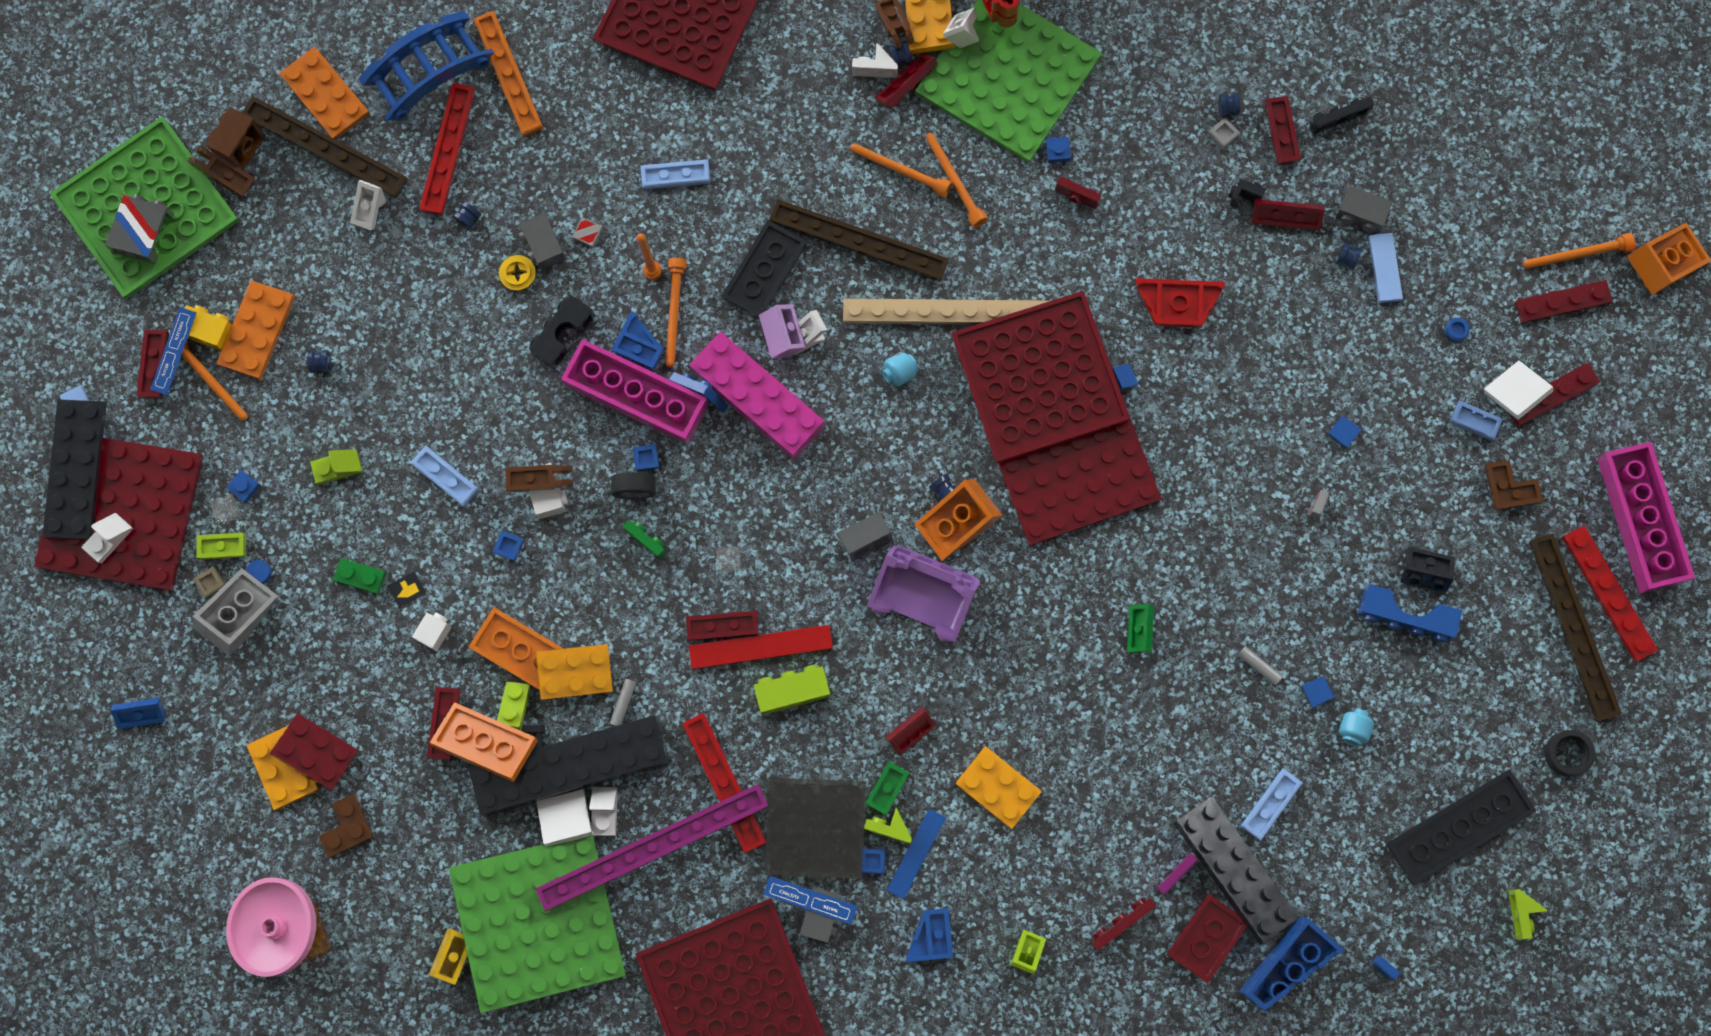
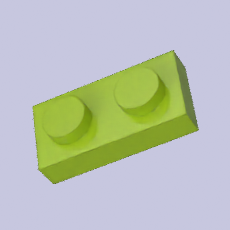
[197,533,246,560]
[497,682,531,731]

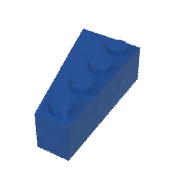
[1238,916,1345,1011]

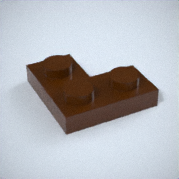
[1484,460,1543,511]
[319,793,374,858]

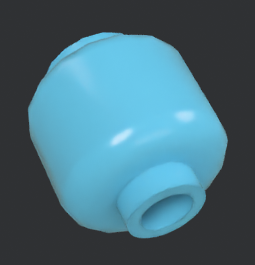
[882,352,918,386]
[1339,709,1374,747]

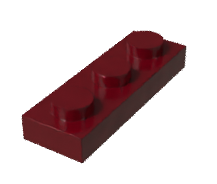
[875,53,938,109]
[1264,96,1301,166]
[1251,199,1325,231]
[136,329,169,399]
[686,610,759,641]
[427,687,461,761]
[1090,898,1156,951]

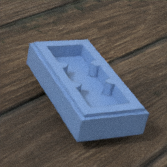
[1449,400,1503,442]

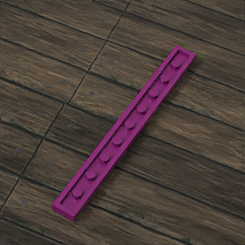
[535,784,768,912]

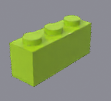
[754,664,831,715]

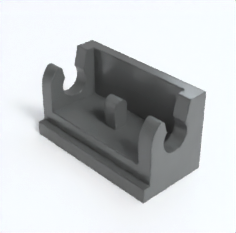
[838,511,893,562]

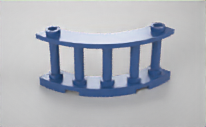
[358,11,494,121]

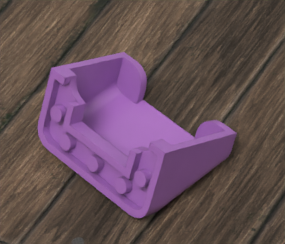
[867,546,980,642]

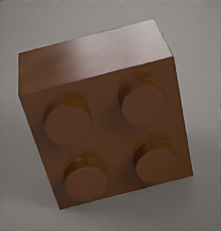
[206,107,266,171]

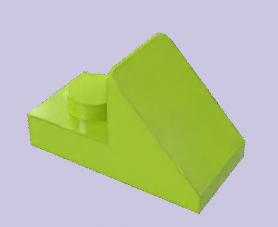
[310,449,363,485]
[864,808,912,844]
[1508,889,1547,940]

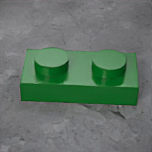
[622,519,666,560]
[333,558,386,595]
[1127,604,1154,654]
[865,761,910,815]

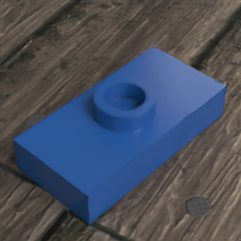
[110,698,166,729]

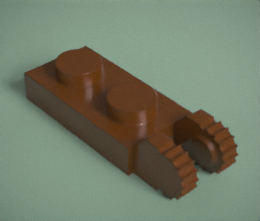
[874,0,914,49]
[188,145,255,198]
[505,464,573,493]

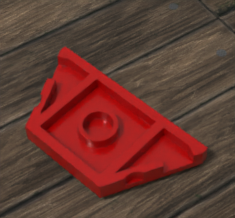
[1135,278,1225,328]

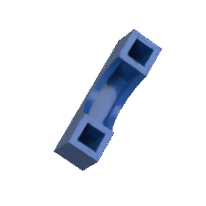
[1357,584,1463,643]

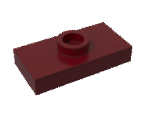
[1055,177,1102,210]
[886,707,937,756]

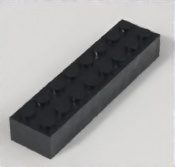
[468,715,670,817]

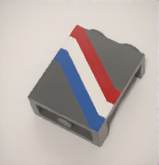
[105,194,174,264]

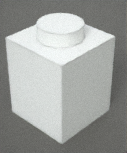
[412,612,452,652]

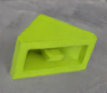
[1010,930,1046,975]

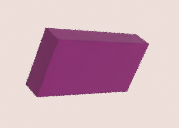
[1155,853,1197,895]

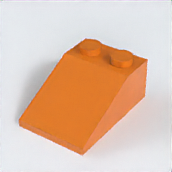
[1627,222,1711,295]
[914,479,1003,561]

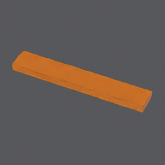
[473,10,544,137]

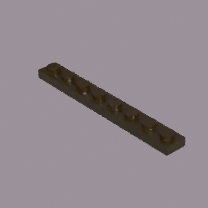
[242,96,408,199]
[769,199,949,282]
[1529,533,1622,722]

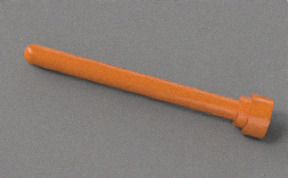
[926,133,989,228]
[850,144,952,199]
[636,233,662,281]
[1523,233,1635,269]
[666,258,687,367]
[181,341,248,421]

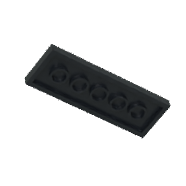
[42,399,107,540]
[1385,769,1537,886]
[1173,796,1299,945]

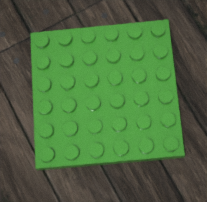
[915,0,1102,163]
[49,116,239,300]
[448,835,626,1013]

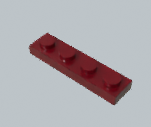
[1515,280,1613,324]
[1509,363,1600,427]

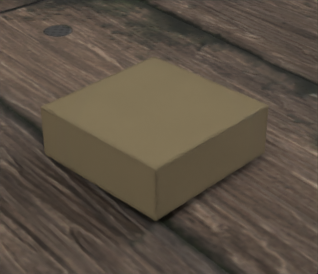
[193,566,225,599]

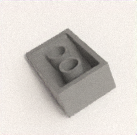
[192,568,278,656]

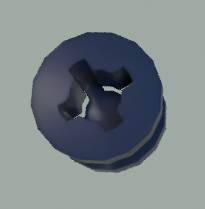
[888,41,912,67]
[1218,93,1240,117]
[452,201,481,230]
[1336,242,1362,270]
[307,350,331,373]
[929,474,957,502]

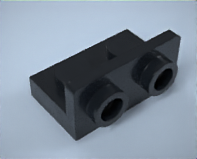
[1400,547,1455,593]

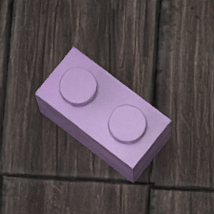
[759,304,806,358]

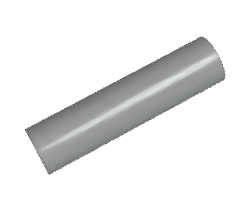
[1238,646,1283,685]
[609,679,637,726]

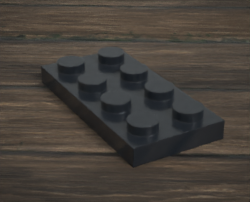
[721,220,807,319]

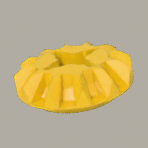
[499,255,536,292]

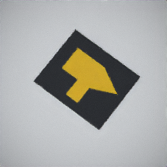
[388,571,426,608]

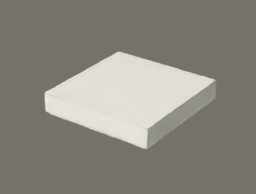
[1484,361,1553,420]
[537,789,593,847]

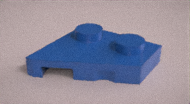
[612,311,664,371]
[669,372,729,413]
[906,908,953,962]

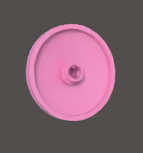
[226,878,316,977]

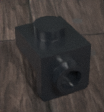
[1228,179,1266,207]

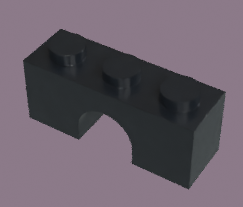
[529,294,595,370]

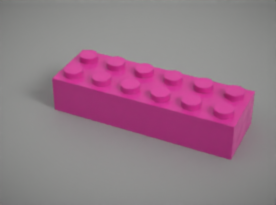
[689,331,825,461]
[561,339,709,445]
[1597,442,1695,594]

